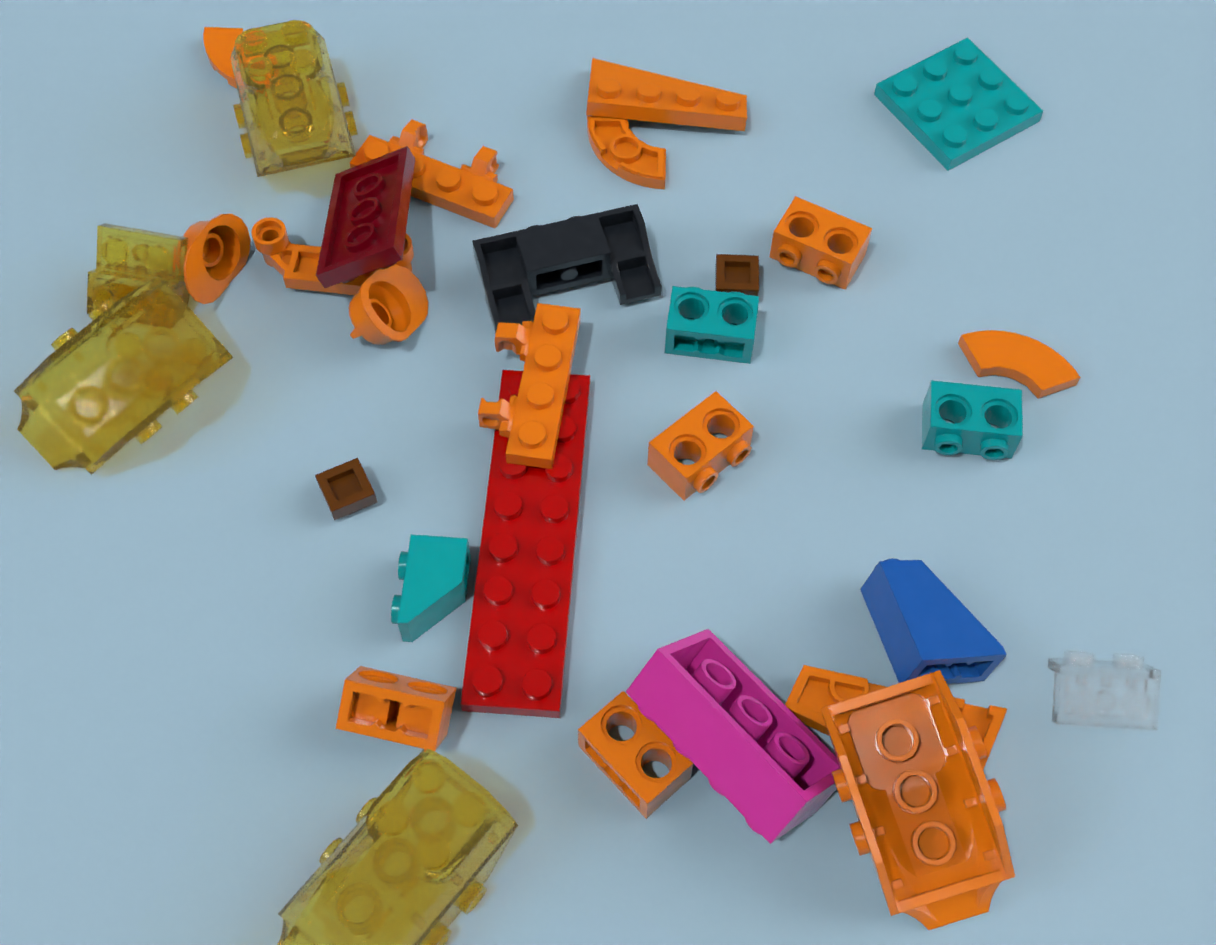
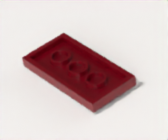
[316,146,415,288]

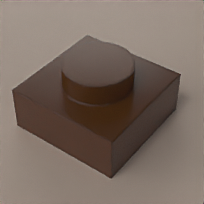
[715,254,759,296]
[315,458,378,521]

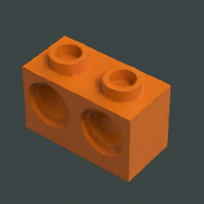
[769,196,872,290]
[647,391,754,501]
[335,666,457,751]
[578,691,693,819]

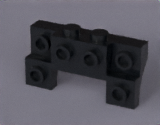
[472,204,662,333]

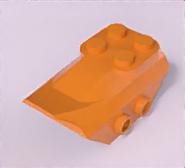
[820,670,1015,930]

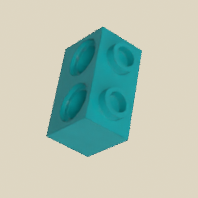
[664,286,759,364]
[922,380,1023,460]

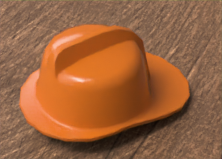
[179,213,251,304]
[348,264,429,345]

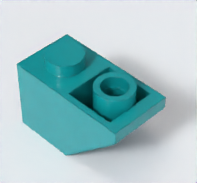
[391,534,471,642]

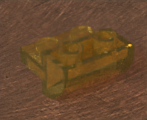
[87,223,190,329]

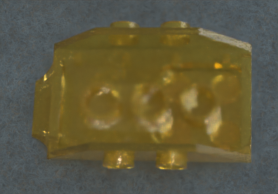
[230,20,358,177]
[14,275,233,475]
[277,749,518,945]

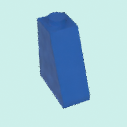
[860,558,1007,684]

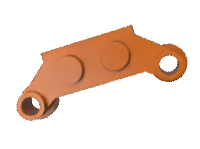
[251,217,414,295]

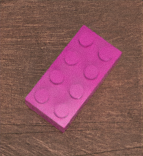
[626,629,841,844]

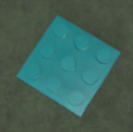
[874,37,1043,171]

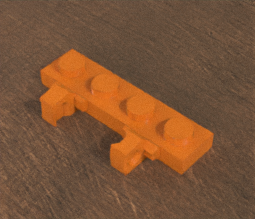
[350,119,514,228]
[478,303,581,469]

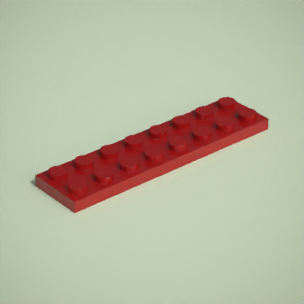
[460,370,590,718]

